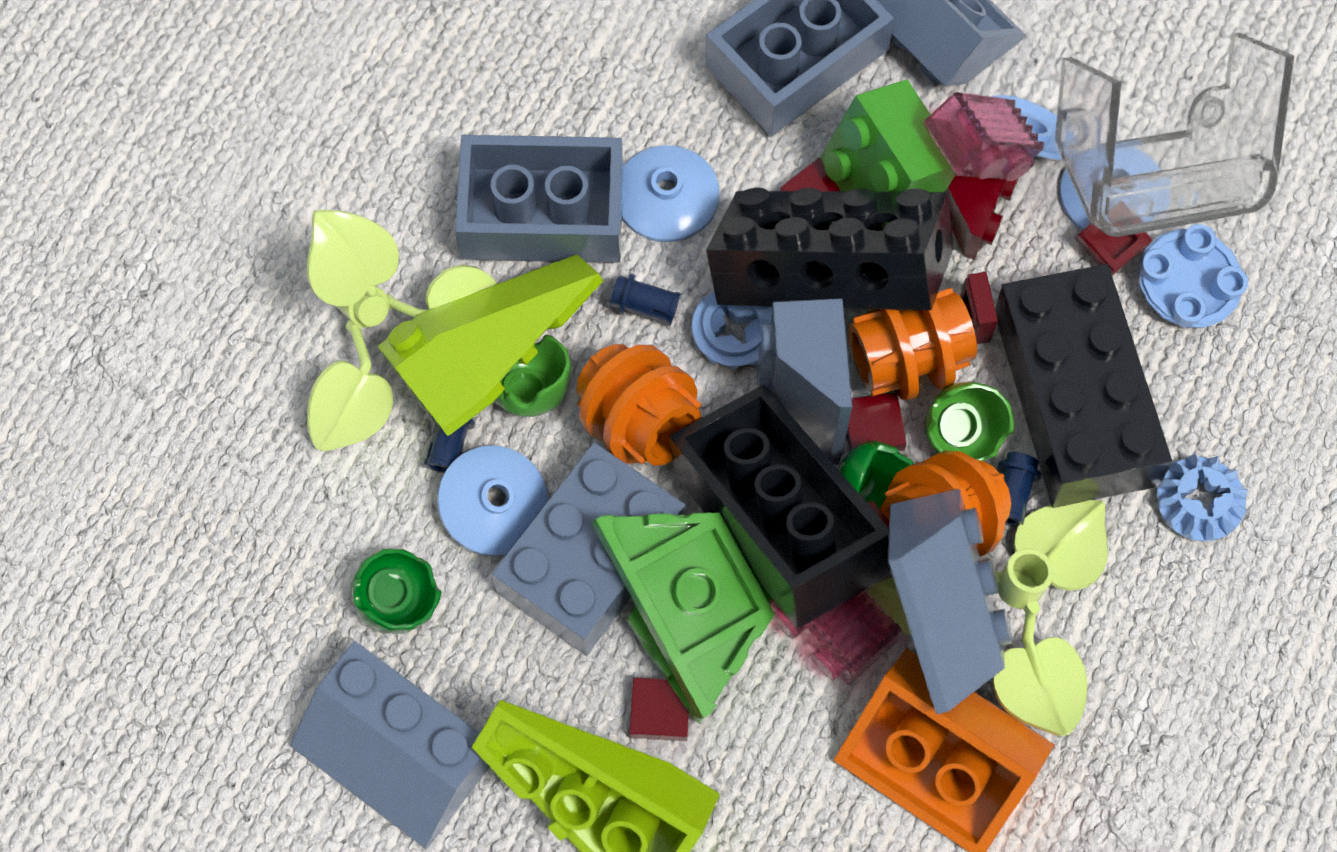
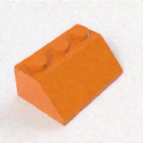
[833,648,1055,852]

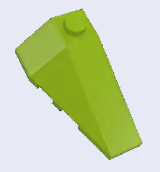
[377,254,603,436]
[472,700,720,852]

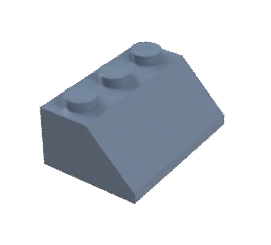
[877,0,1026,86]
[757,299,852,465]
[888,488,1013,714]
[290,640,490,850]

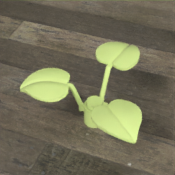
[307,210,498,451]
[860,500,1108,737]

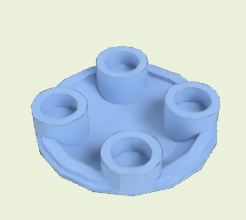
[1138,224,1248,328]

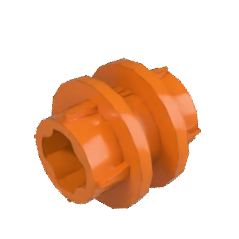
[848,287,977,401]
[576,344,702,466]
[880,450,1011,557]

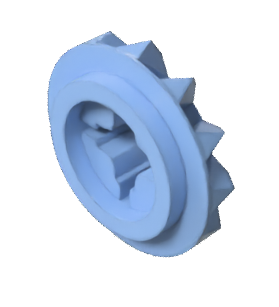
[692,291,772,371]
[1157,453,1248,541]

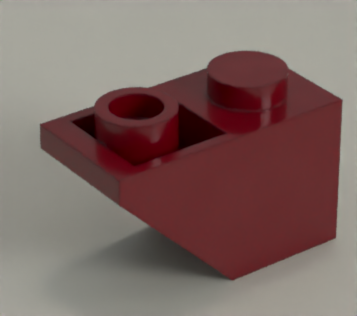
[945,127,1021,260]

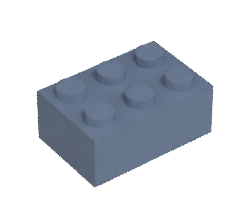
[705,0,895,137]
[455,135,624,263]
[491,442,686,656]

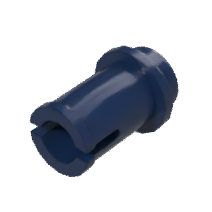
[610,273,681,326]
[423,416,475,473]
[997,452,1042,527]

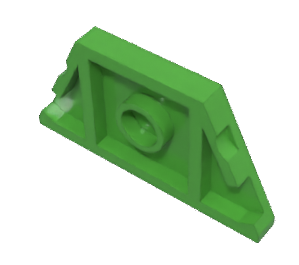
[591,513,775,719]

